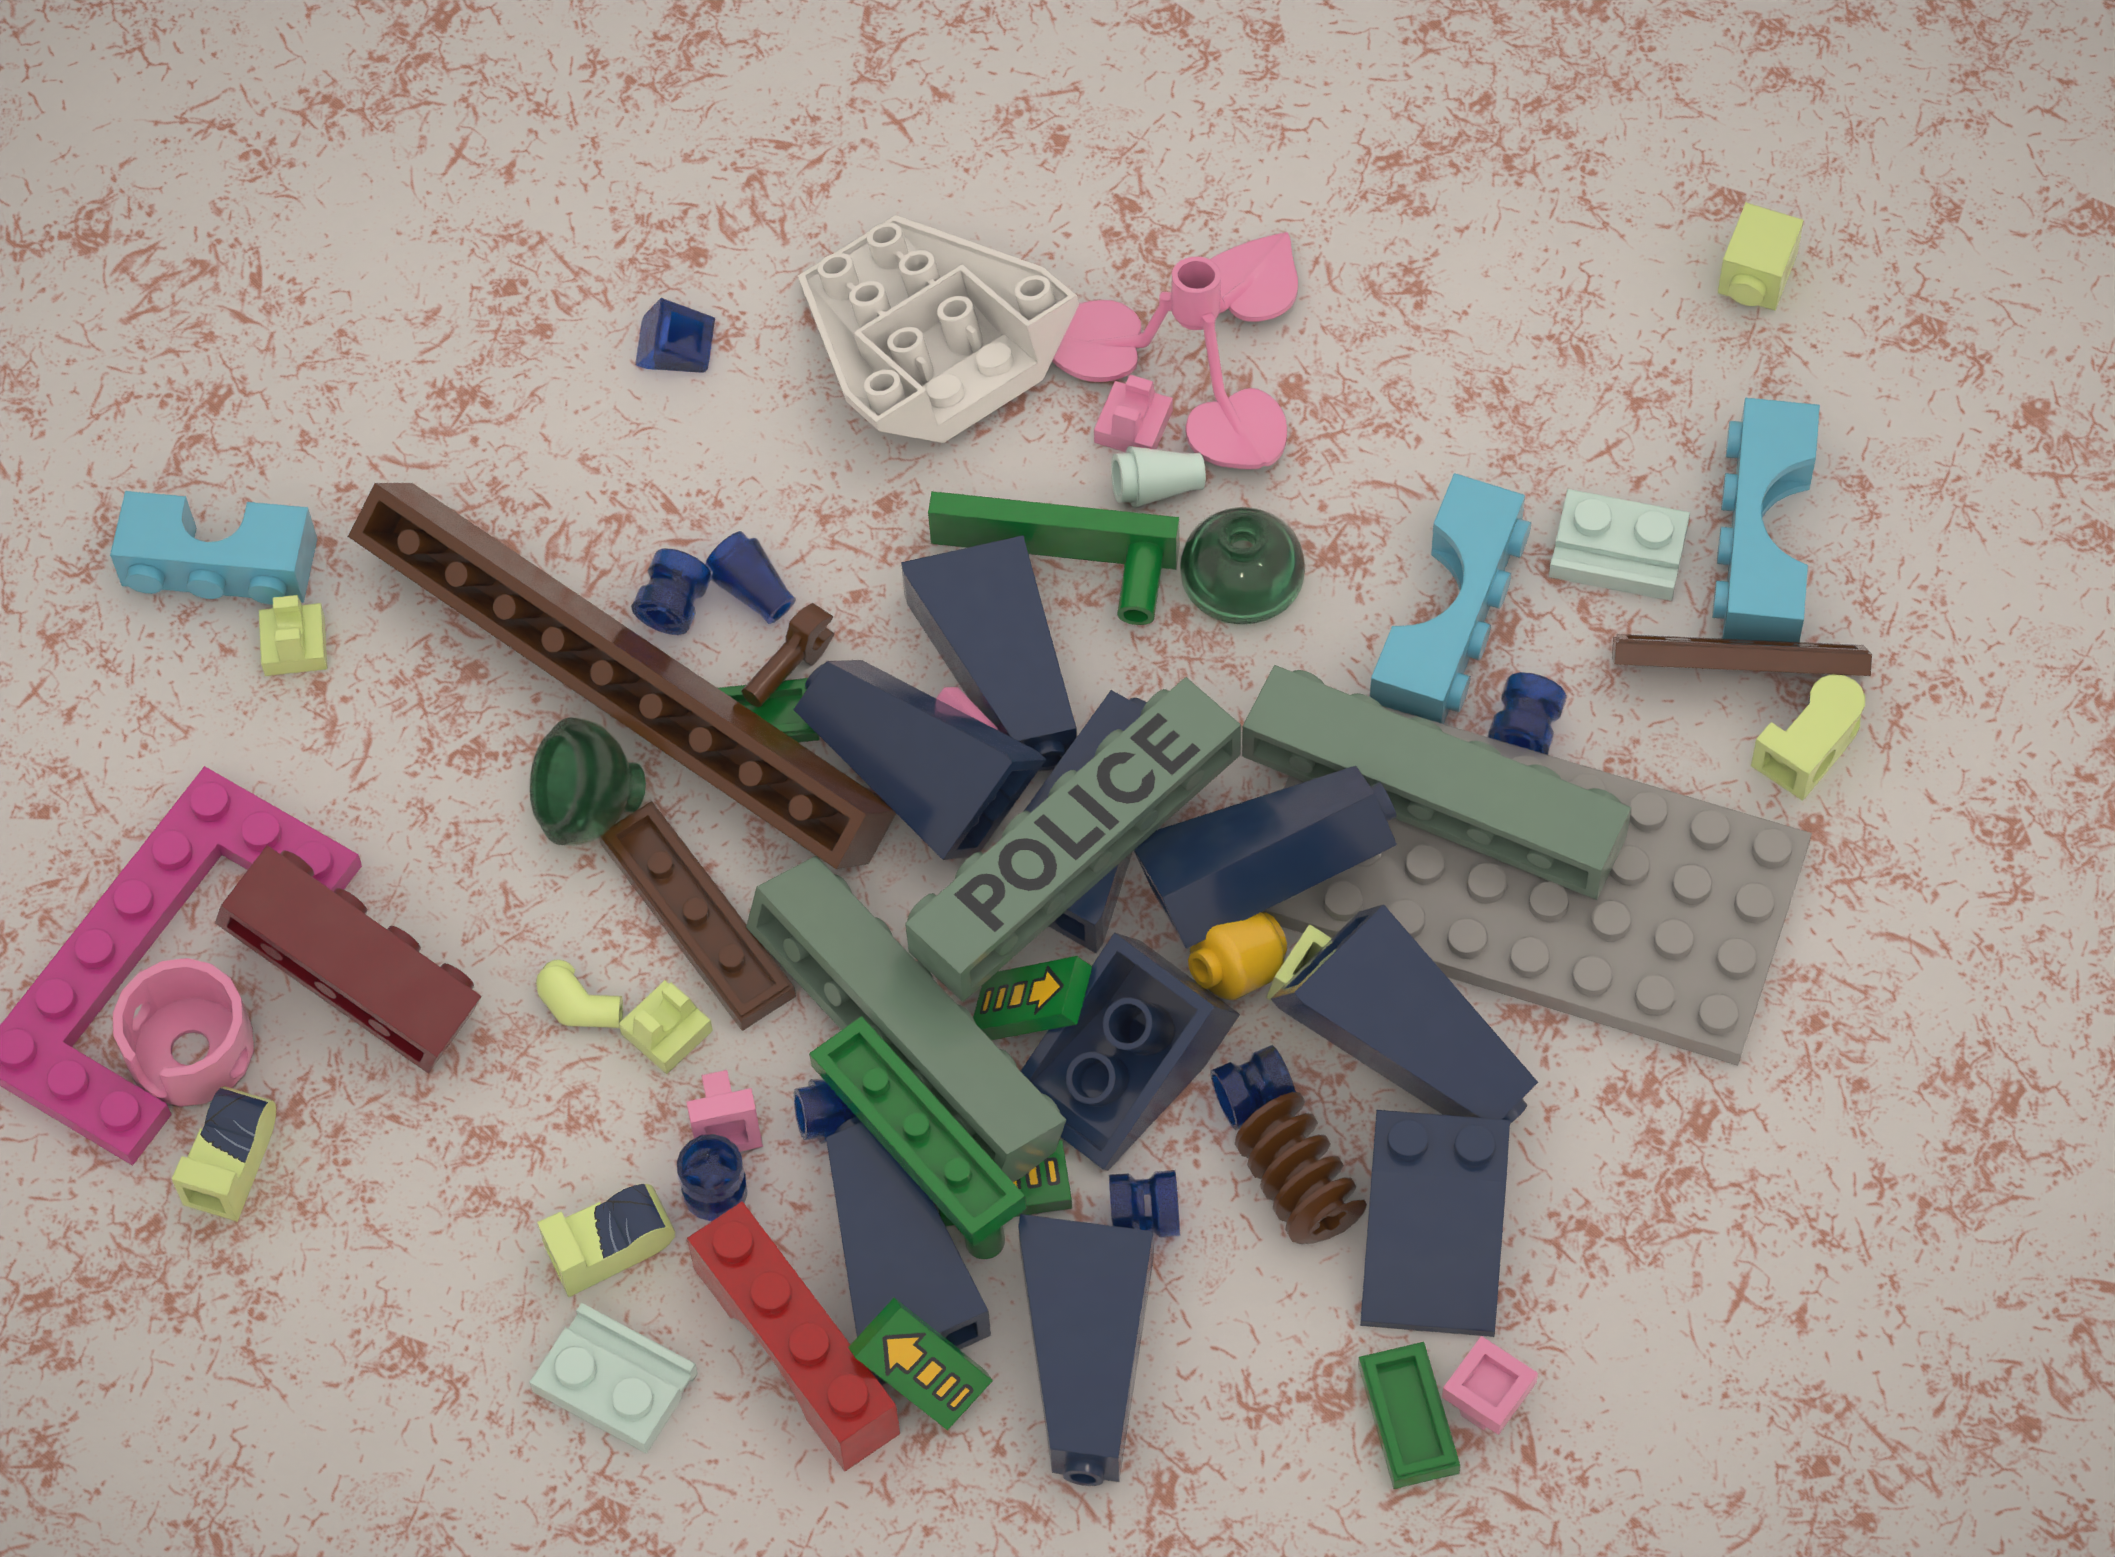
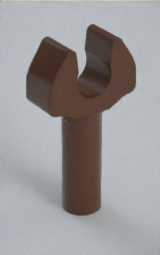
[741,603,835,707]

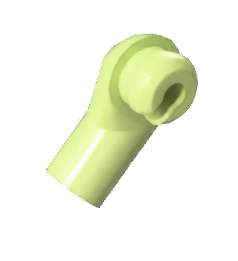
[536,960,623,1028]

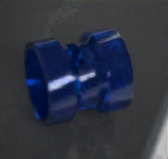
[631,548,712,635]
[1488,672,1567,755]
[1210,1045,1296,1130]
[677,1134,748,1221]
[1109,1170,1180,1238]

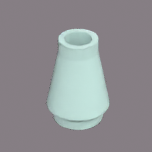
[1111,446,1206,508]

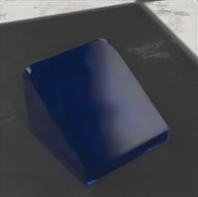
[635,298,715,373]

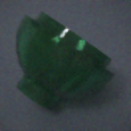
[1180,507,1305,624]
[530,717,646,846]

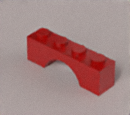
[687,1201,900,1471]

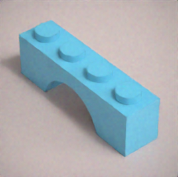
[1712,398,1820,642]
[1370,473,1532,724]

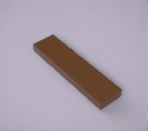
[1612,634,1872,676]
[598,801,796,1031]

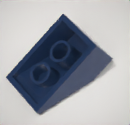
[1021,932,1240,1171]
[1360,1110,1510,1337]

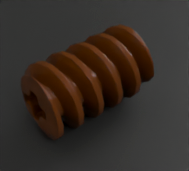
[1235,1092,1367,1244]

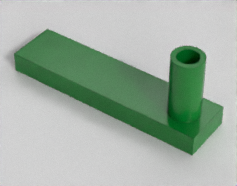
[928,491,1180,625]
[809,1016,1027,1259]

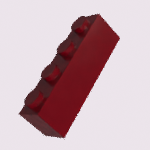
[215,845,482,1073]

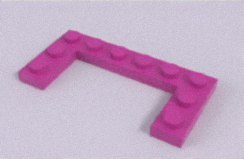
[0,766,362,1166]

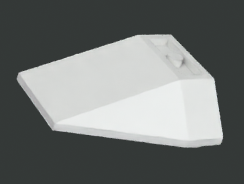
[798,215,1079,443]

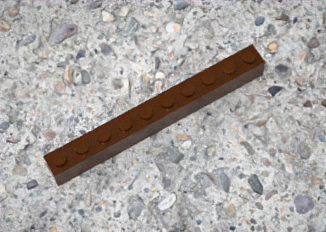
[348,483,896,869]

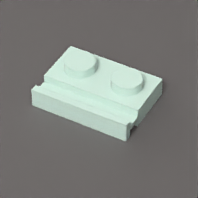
[1549,489,1690,601]
[529,1303,698,1454]

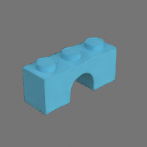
[110,491,317,605]

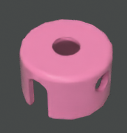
[113,958,254,1107]

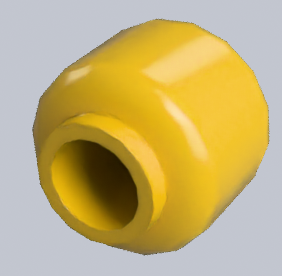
[1188,912,1287,1000]

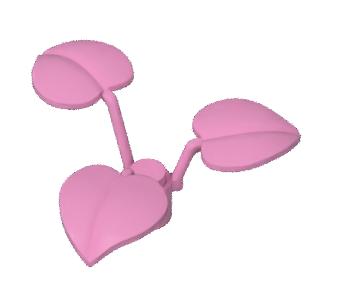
[1052,232,1298,469]

